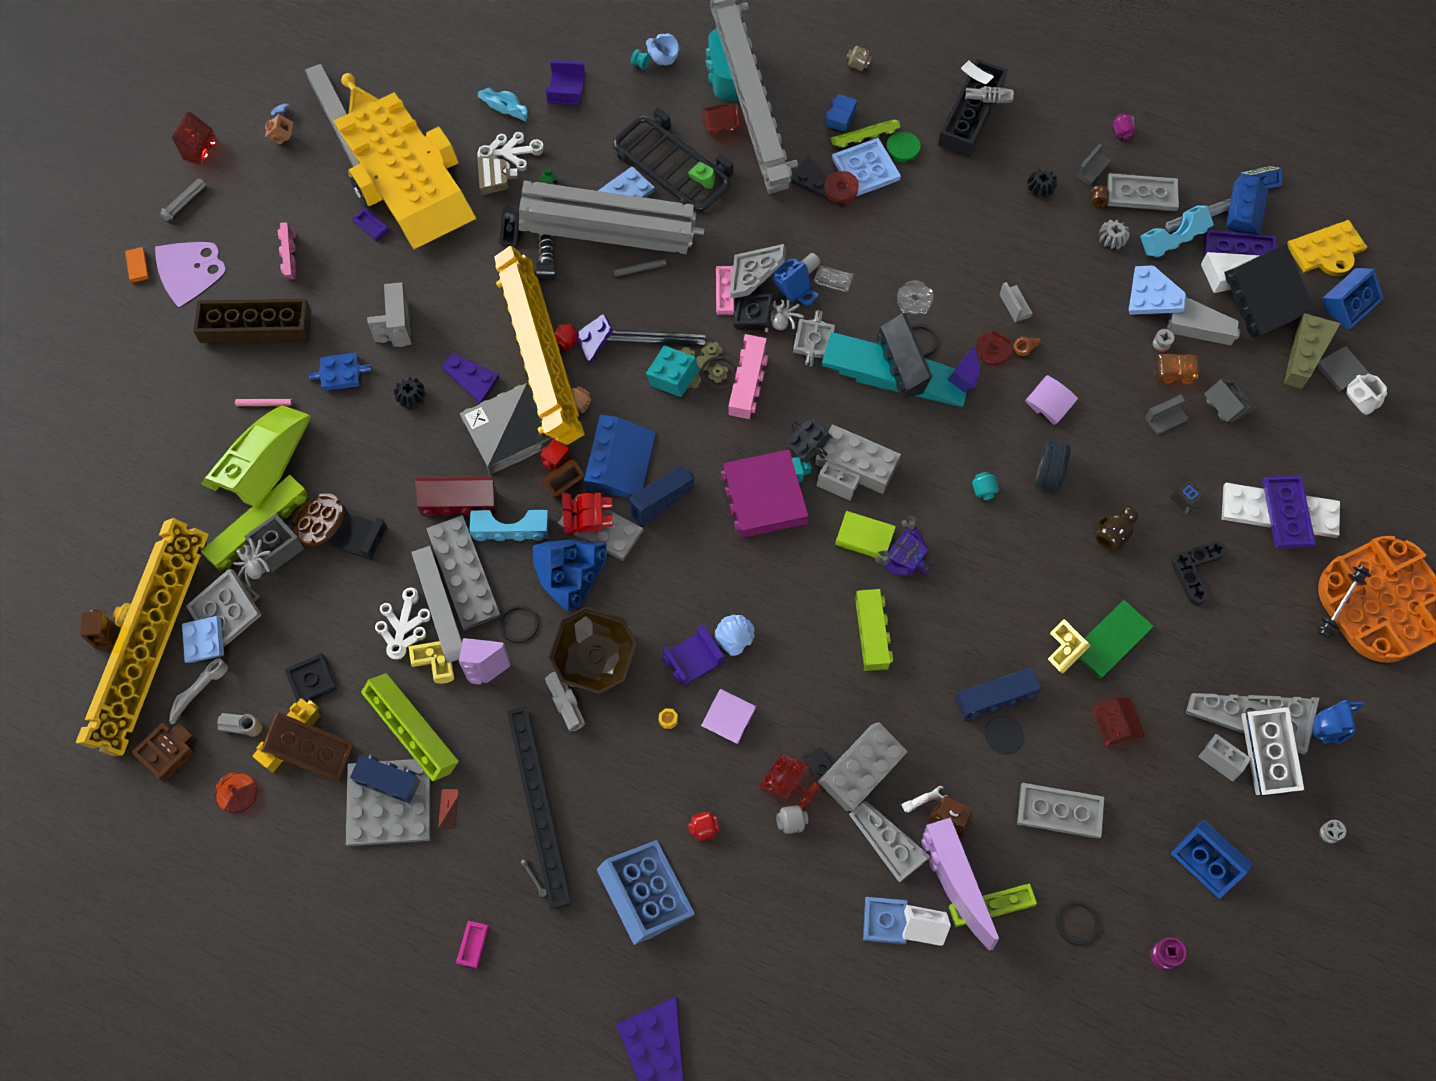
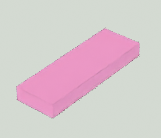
[716,266,734,315]

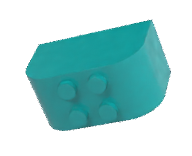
[706,28,751,102]

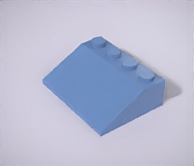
[596,840,695,945]

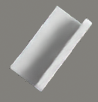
[902,905,951,946]

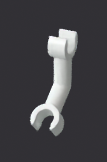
[902,786,948,813]

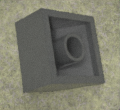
[1204,379,1256,422]
[244,514,304,572]

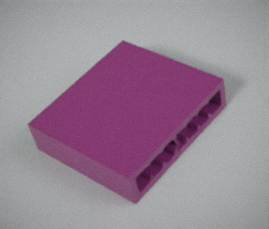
[721,450,808,538]

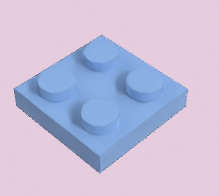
[182,616,224,663]

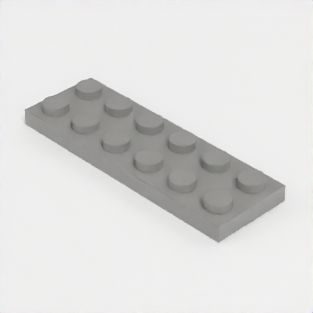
[426,515,500,630]

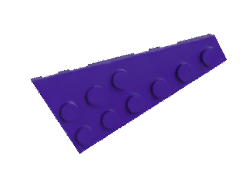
[616,997,683,1081]

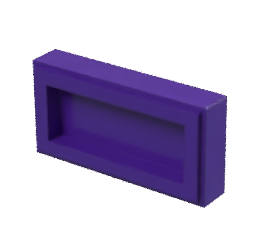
[352,208,389,242]

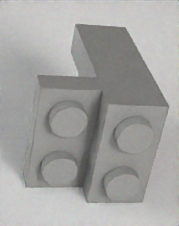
[367,282,412,347]

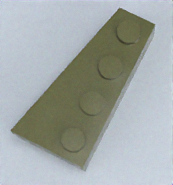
[1284,313,1340,389]

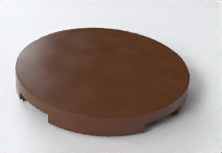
[292,493,344,546]

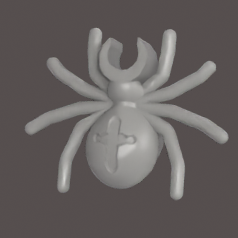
[765,300,804,332]
[233,539,271,588]

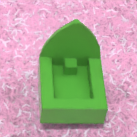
[688,162,715,189]

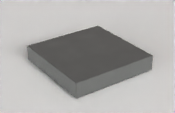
[1317,346,1369,392]

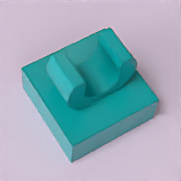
[792,457,811,482]

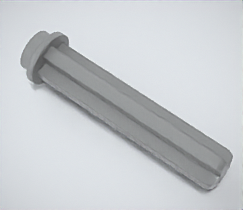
[160,178,206,221]

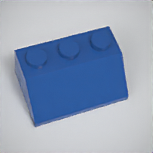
[1226,173,1268,235]
[1322,268,1384,329]
[1171,819,1253,899]

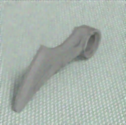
[169,658,228,724]

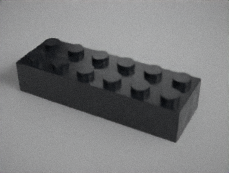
[938,59,1008,157]

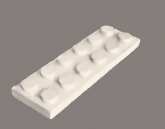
[1222,483,1340,538]

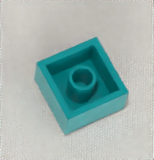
[646,346,699,397]

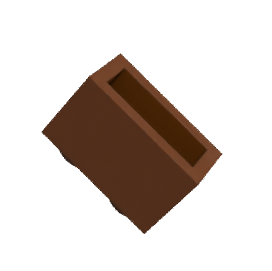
[539,459,585,498]

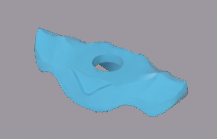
[478,88,528,122]

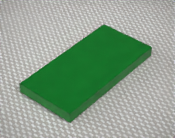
[1078,600,1154,679]

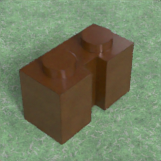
[80,609,116,649]

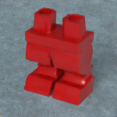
[562,493,613,535]

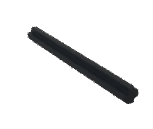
[607,330,706,345]

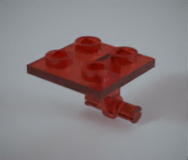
[759,755,820,811]

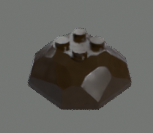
[548,607,638,695]

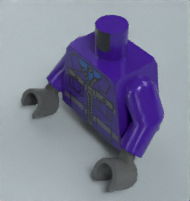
[875,516,933,576]

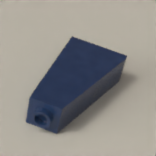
[628,466,694,527]

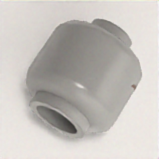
[776,805,808,834]

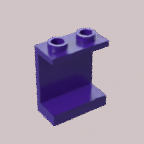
[546,60,585,105]
[661,625,724,686]

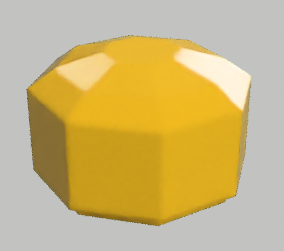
[659,708,678,729]

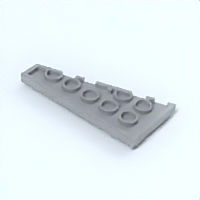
[1186,693,1319,754]

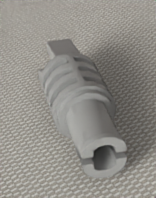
[965,86,1014,103]

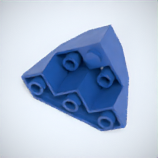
[533,540,607,611]

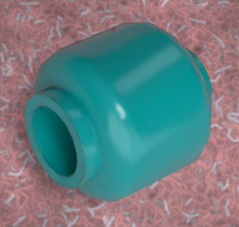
[972,472,999,501]

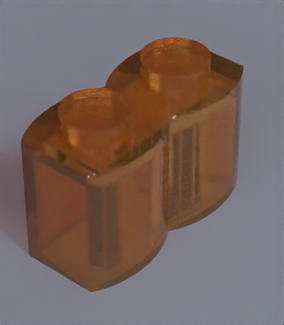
[1157,354,1198,384]

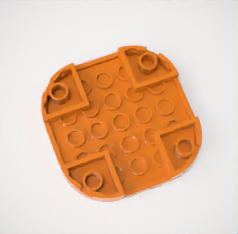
[1318,536,1436,663]

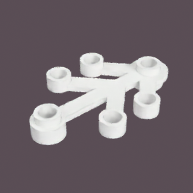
[477,132,544,171]
[375,588,431,660]

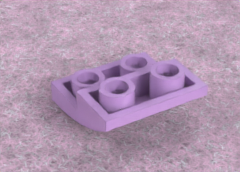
[1025,375,1078,425]
[701,689,757,744]

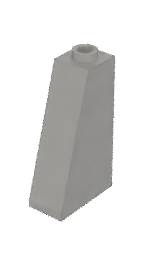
[1167,298,1240,345]

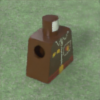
[928,796,972,838]

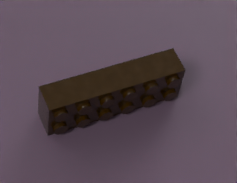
[193,298,311,343]

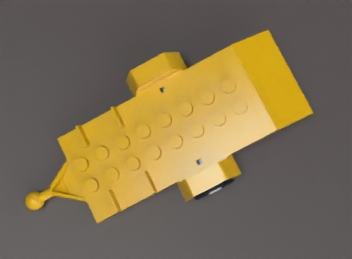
[334,73,476,250]

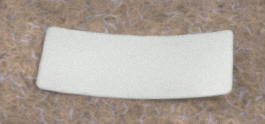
[961,61,994,84]

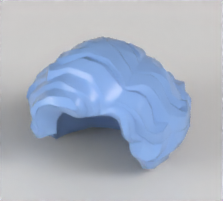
[646,33,680,65]
[714,615,754,656]

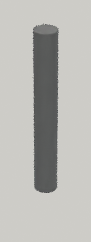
[613,259,666,277]

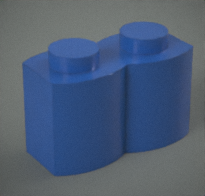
[825,94,858,132]

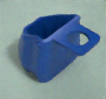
[772,259,819,306]
[1312,700,1364,744]

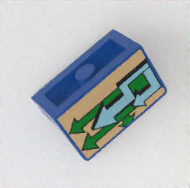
[1240,166,1282,189]

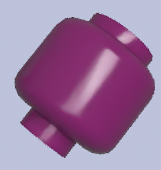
[1112,113,1137,140]

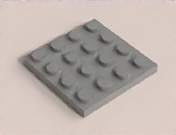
[346,759,431,846]

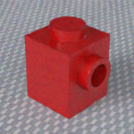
[540,439,571,471]

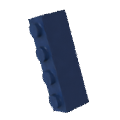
[955,667,1041,720]

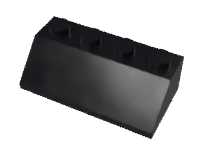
[877,313,933,399]

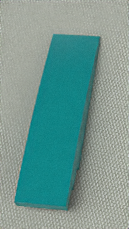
[822,332,967,407]

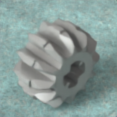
[1099,219,1130,249]

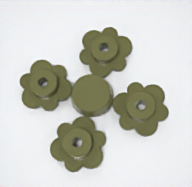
[678,342,728,389]

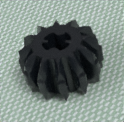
[1027,168,1057,198]
[393,376,426,409]

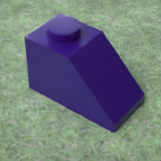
[947,347,981,393]

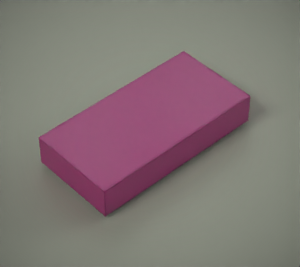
[456,921,489,969]

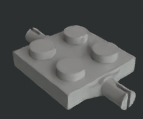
[793,310,835,367]

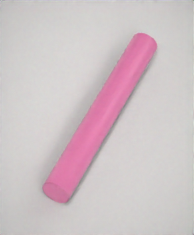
[235,399,292,406]

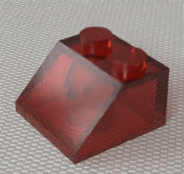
[699,102,741,135]
[172,111,216,165]
[1092,697,1145,747]

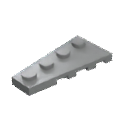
[849,801,931,882]

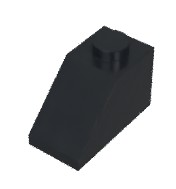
[499,206,521,247]

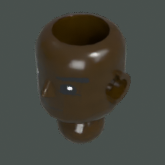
[1095,506,1138,551]

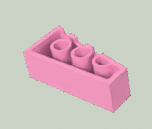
[728,334,768,419]

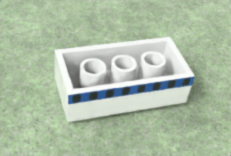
[1241,707,1304,795]

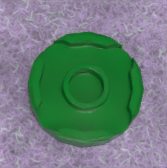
[886,131,921,163]

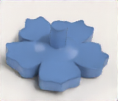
[271,104,290,117]

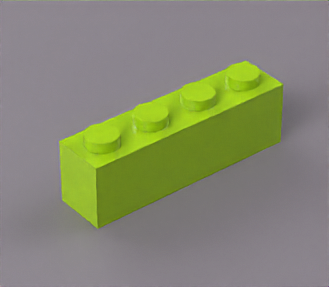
[855,589,893,671]

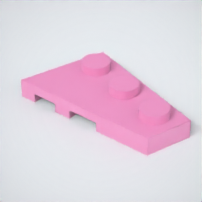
[278,222,296,280]

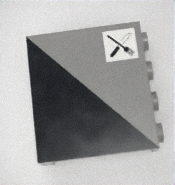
[460,383,556,475]

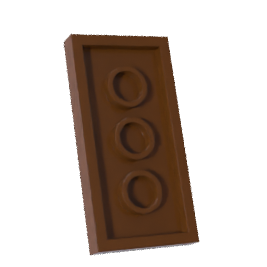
[260,712,353,782]

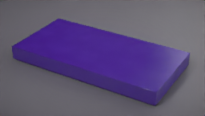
[1204,229,1277,257]
[1262,476,1316,549]

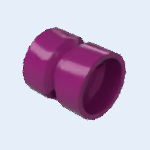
[1150,937,1186,970]

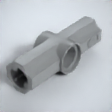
[545,672,585,732]

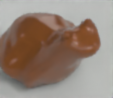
[1013,336,1041,356]

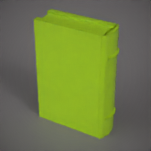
[835,511,896,558]

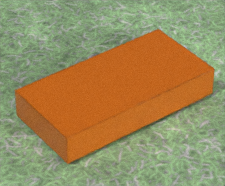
[125,247,149,283]

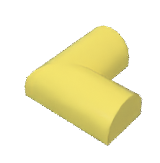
[1048,619,1090,674]
[409,641,454,684]

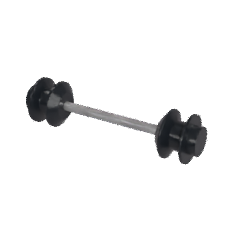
[1317,565,1372,638]

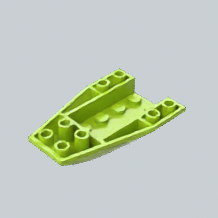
[201,405,311,507]

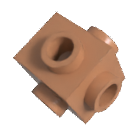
[265,114,294,144]

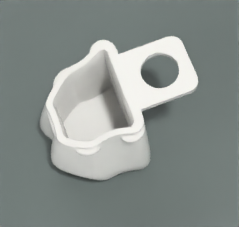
[1346,374,1387,415]

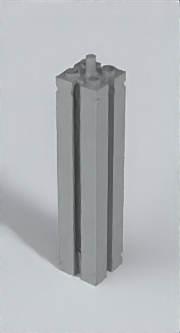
[519,180,705,254]

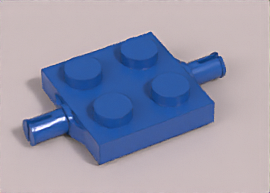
[308,352,372,391]

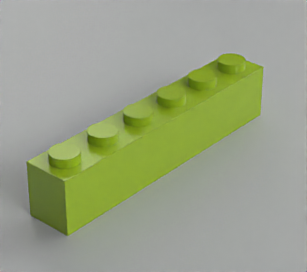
[201,475,309,573]
[361,673,459,782]

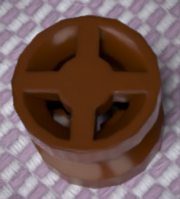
[1091,186,1109,207]

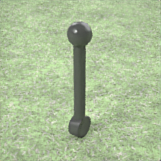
[520,859,547,898]

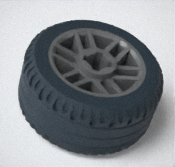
[1035,440,1071,492]

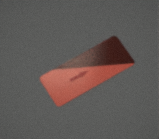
[438,789,458,828]

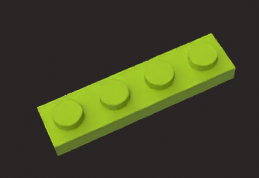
[831,119,900,148]
[949,884,1037,927]

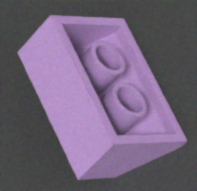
[459,638,511,684]

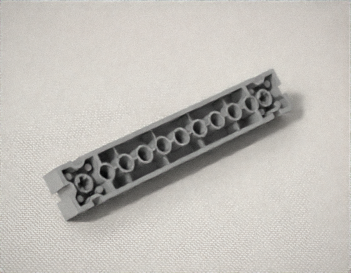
[710,0,798,194]

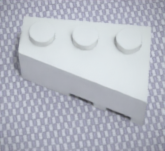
[1201,252,1258,293]

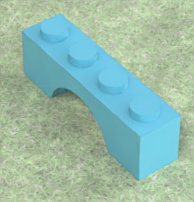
[1140,206,1213,257]
[470,510,549,541]

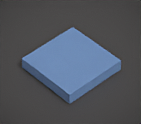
[863,897,908,944]

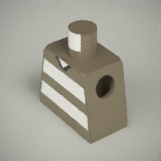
[477,157,518,195]

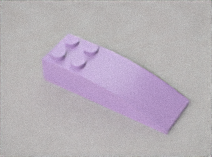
[921,818,999,951]

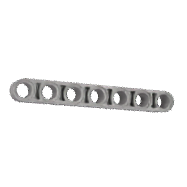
[412,546,462,663]

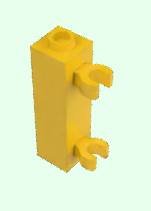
[252,699,321,773]

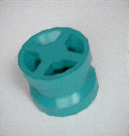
[630,49,650,70]

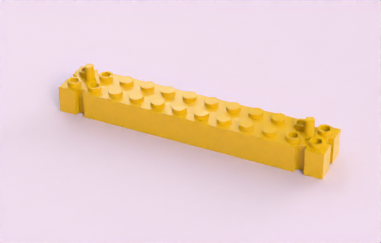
[494,246,585,445]
[76,518,209,756]

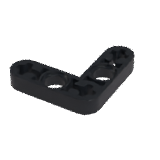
[1171,541,1226,606]

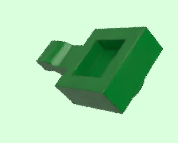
[540,169,558,184]

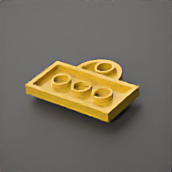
[1287,220,1367,276]

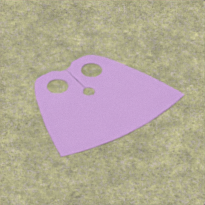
[155,242,225,307]

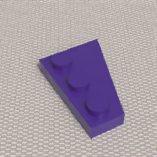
[442,352,499,404]

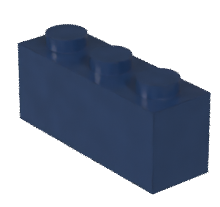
[350,755,420,804]

